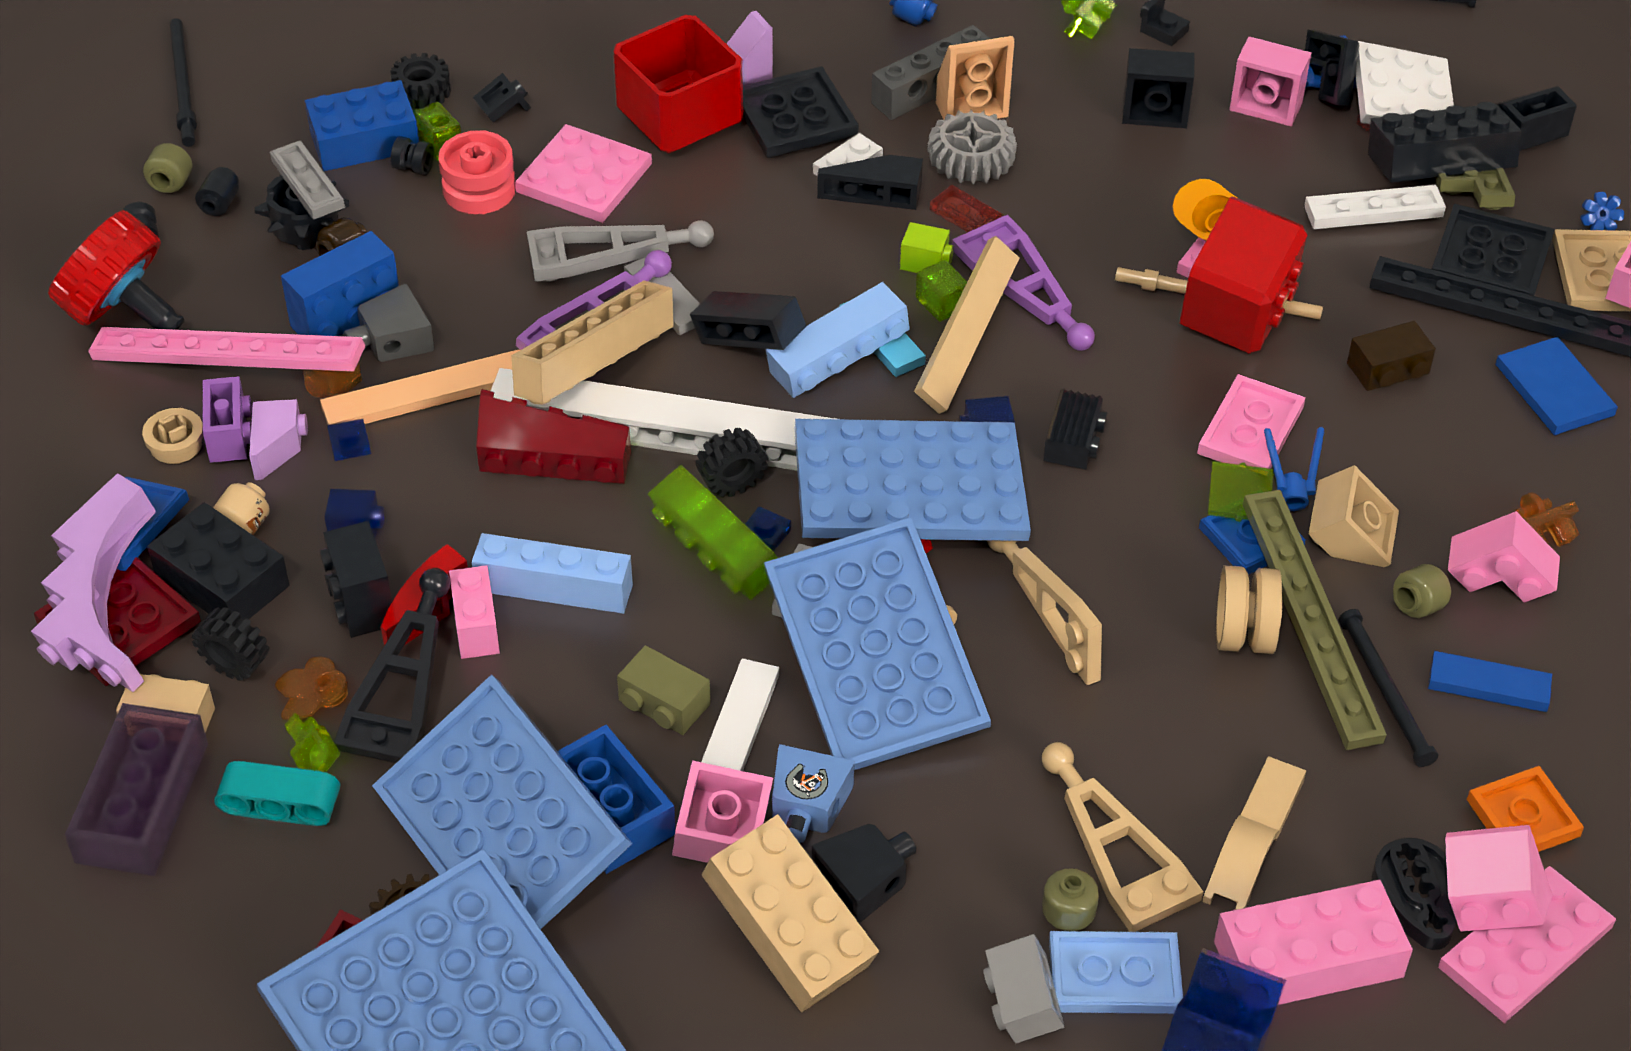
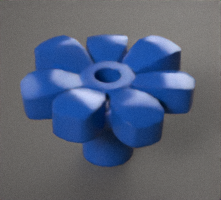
[1580,192,1624,231]

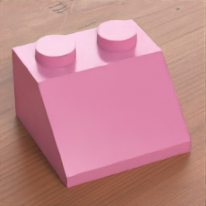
[1445,825,1553,931]

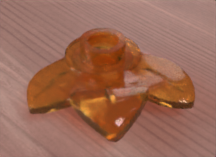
[275,656,348,720]

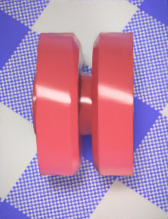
[439,131,516,214]

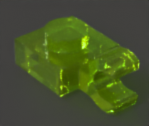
[285,713,340,772]

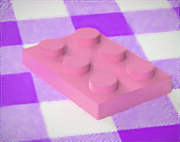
[1197,374,1306,478]

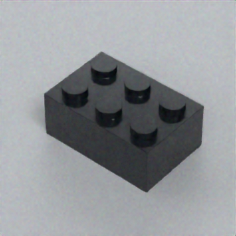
[147,502,290,620]

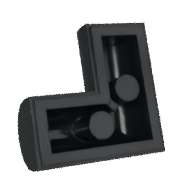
[1305,30,1360,105]

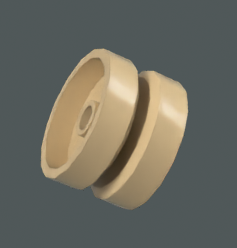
[1216,565,1282,654]

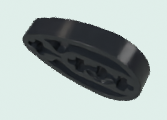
[1372,838,1456,950]

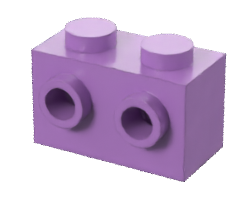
[203,376,252,463]

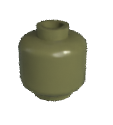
[143,143,193,193]
[1393,564,1451,618]
[1042,868,1099,931]

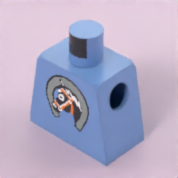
[772,744,854,843]

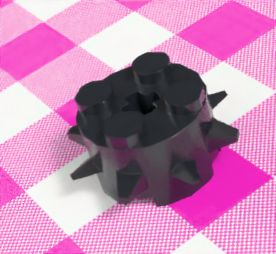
[255,175,349,250]

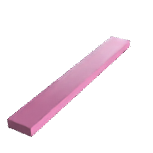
[88,327,365,371]

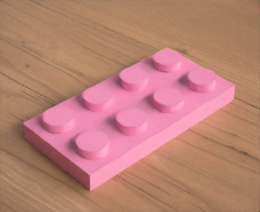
[1438,866,1616,1024]

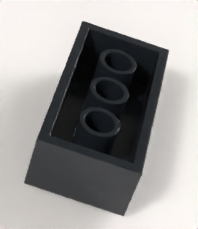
[1368,102,1522,182]

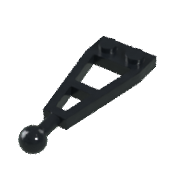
[334,568,450,763]

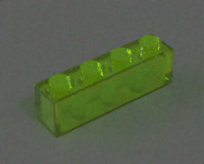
[648,464,777,600]

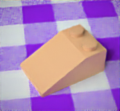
[936,36,1014,120]

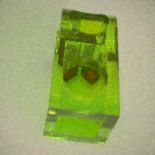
[413,101,461,161]

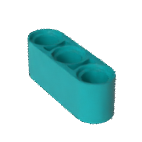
[214,761,341,826]

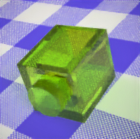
[916,260,967,322]

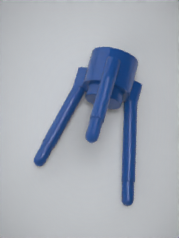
[1264,427,1324,511]

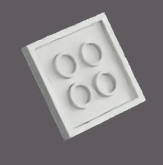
[1355,41,1454,124]

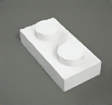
[813,133,883,176]

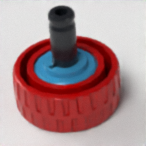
[48,210,184,330]

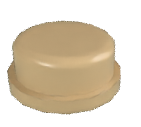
[142,408,203,464]

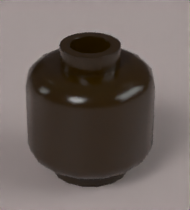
[316,217,367,256]

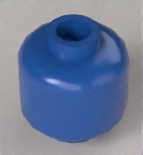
[889,0,938,26]

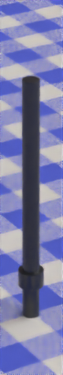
[170,18,197,147]

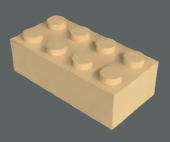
[702,814,880,1013]

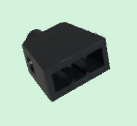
[812,824,916,923]

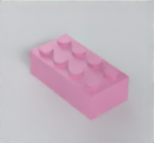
[1214,880,1413,1013]

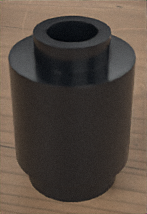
[195,167,239,216]

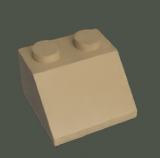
[1308,465,1399,567]

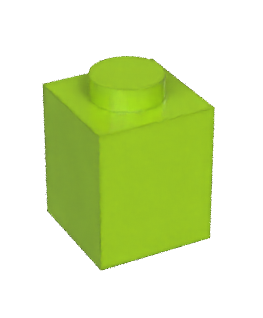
[900,222,954,278]

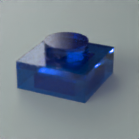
[327,419,371,461]
[740,506,791,554]

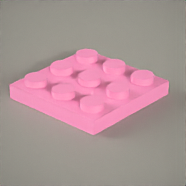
[515,124,652,223]

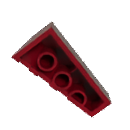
[476,389,631,484]

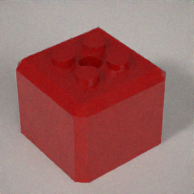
[614,15,743,154]
[1179,196,1307,353]

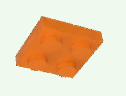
[1467,766,1584,852]

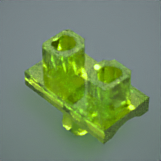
[1061,0,1117,39]

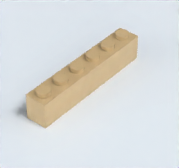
[511,280,673,404]

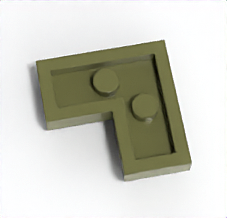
[1434,168,1515,210]

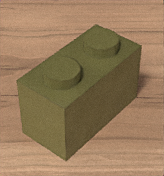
[617,645,711,735]

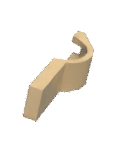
[1203,756,1306,910]

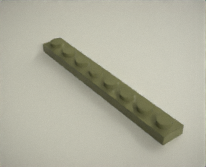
[1242,490,1387,750]

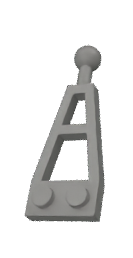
[527,220,714,282]

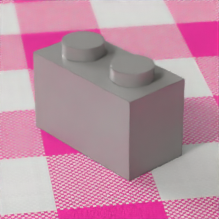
[983,934,1065,1044]

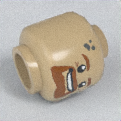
[213,482,270,535]

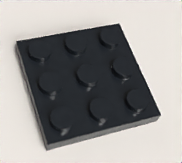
[743,66,859,158]
[1432,204,1555,296]

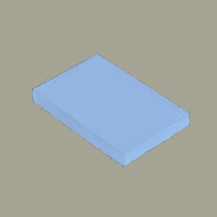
[1049,931,1184,1014]

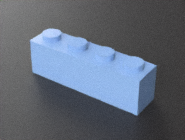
[766,282,910,398]
[472,533,633,614]

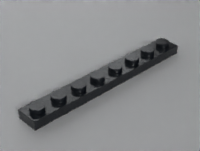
[1369,256,1631,357]

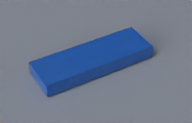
[1428,651,1552,712]

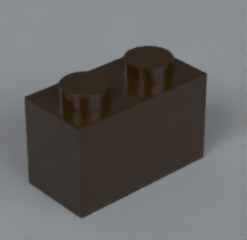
[1347,320,1436,391]

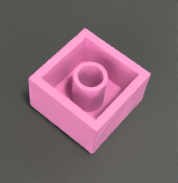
[1230,37,1311,127]
[672,761,773,863]

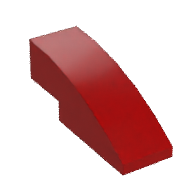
[381,544,468,646]

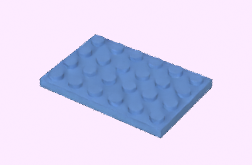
[794,419,1031,541]
[764,517,991,770]
[372,675,633,929]

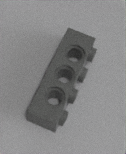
[871,25,990,120]

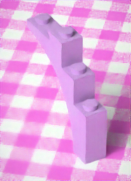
[31,473,156,692]

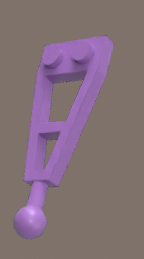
[952,215,1095,351]
[516,250,672,350]

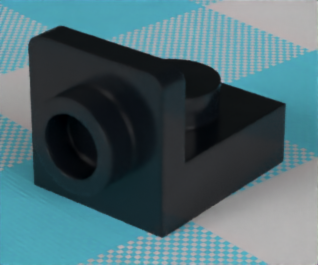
[1140,0,1190,47]
[473,73,531,123]

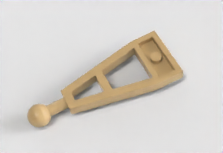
[987,540,1102,685]
[1042,742,1204,932]

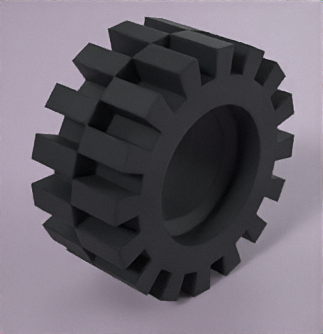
[390,53,451,110]
[695,428,768,497]
[192,607,269,680]

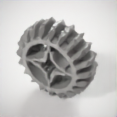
[927,109,1017,185]

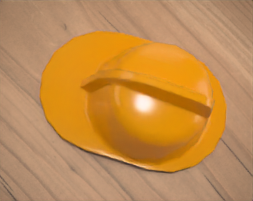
[1173,179,1237,241]

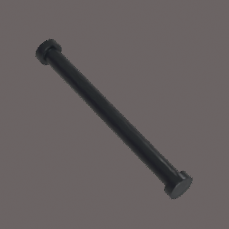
[1338,609,1439,767]

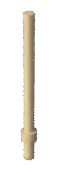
[1115,267,1323,320]

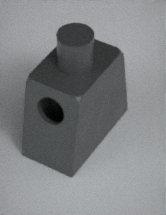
[344,283,434,362]

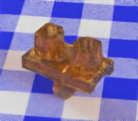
[1514,492,1580,547]

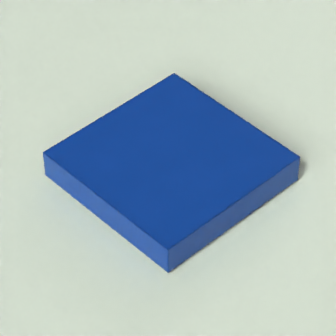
[1199,492,1306,575]

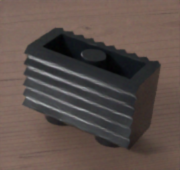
[1043,389,1108,470]

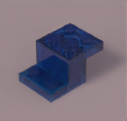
[1162,948,1286,1051]

